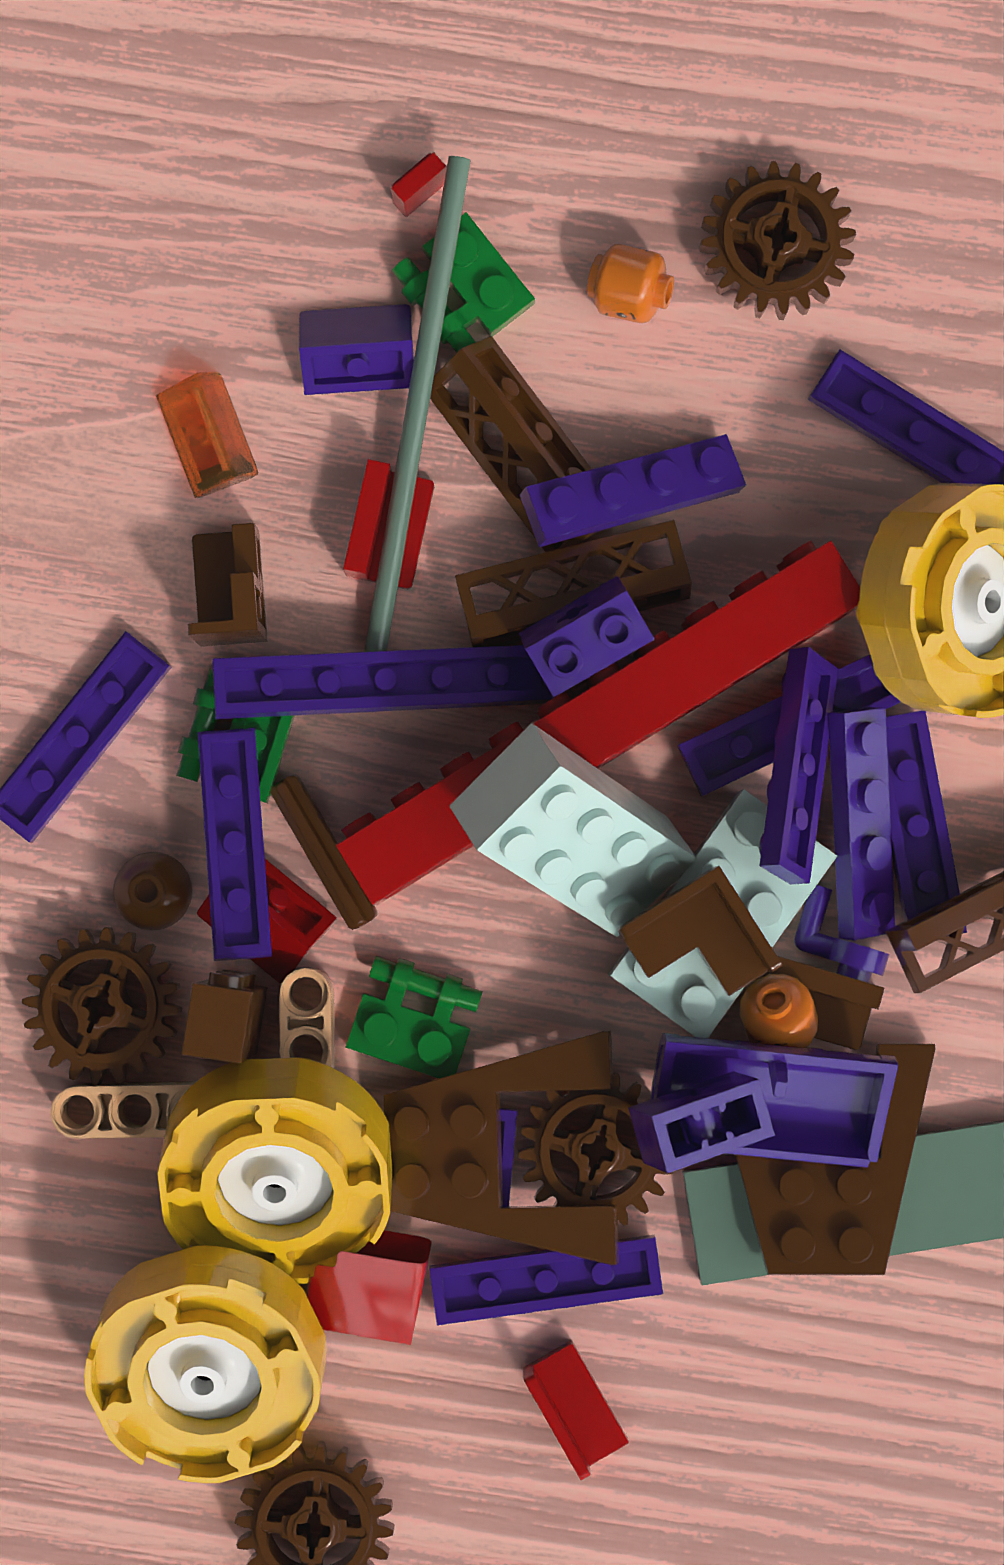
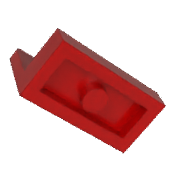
[343,459,435,590]
[197,859,337,983]
[523,1340,629,1480]

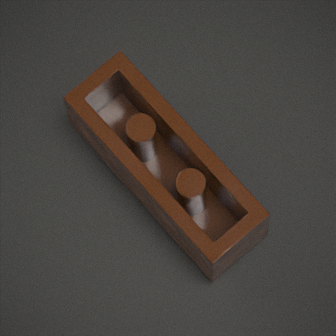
[182,970,268,1064]

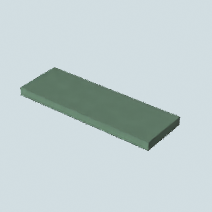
[682,1120,1004,1286]

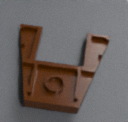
[384,1031,619,1265]
[735,1044,936,1276]

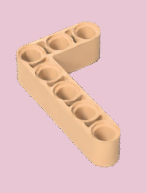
[50,967,335,1139]

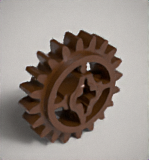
[699,161,856,320]
[22,927,183,1085]
[518,1072,674,1226]
[235,1441,395,1565]

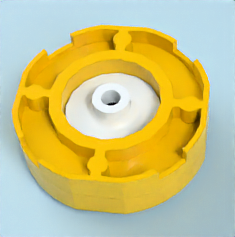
[856,483,1004,718]
[157,1057,392,1284]
[84,1245,327,1483]

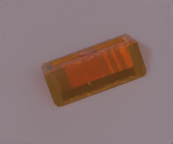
[156,372,258,498]

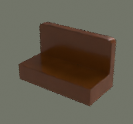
[762,956,885,1050]

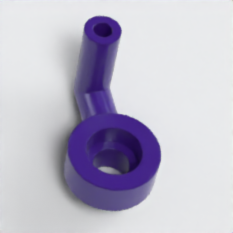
[794,885,890,983]

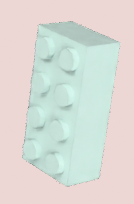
[450,723,697,937]
[608,789,837,1038]

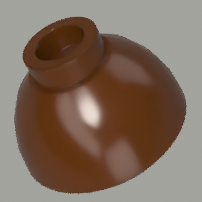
[113,852,192,931]

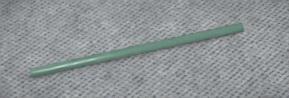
[364,156,471,652]

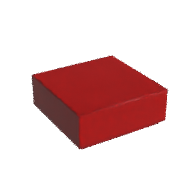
[391,152,447,217]

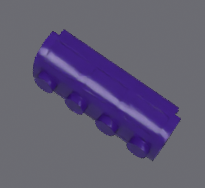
[650,1033,898,1168]

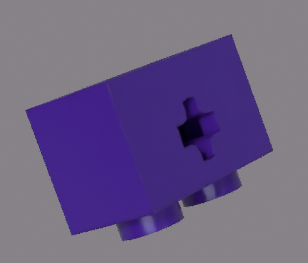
[519,575,654,697]
[628,1071,775,1173]

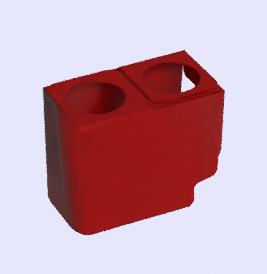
[307,1230,432,1345]

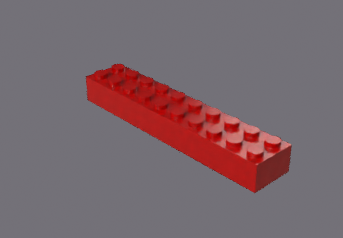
[335,540,860,905]

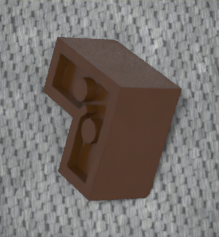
[188,523,268,647]
[617,866,783,996]

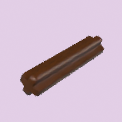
[271,774,378,930]

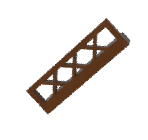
[430,336,602,552]
[455,520,692,647]
[885,871,1004,993]

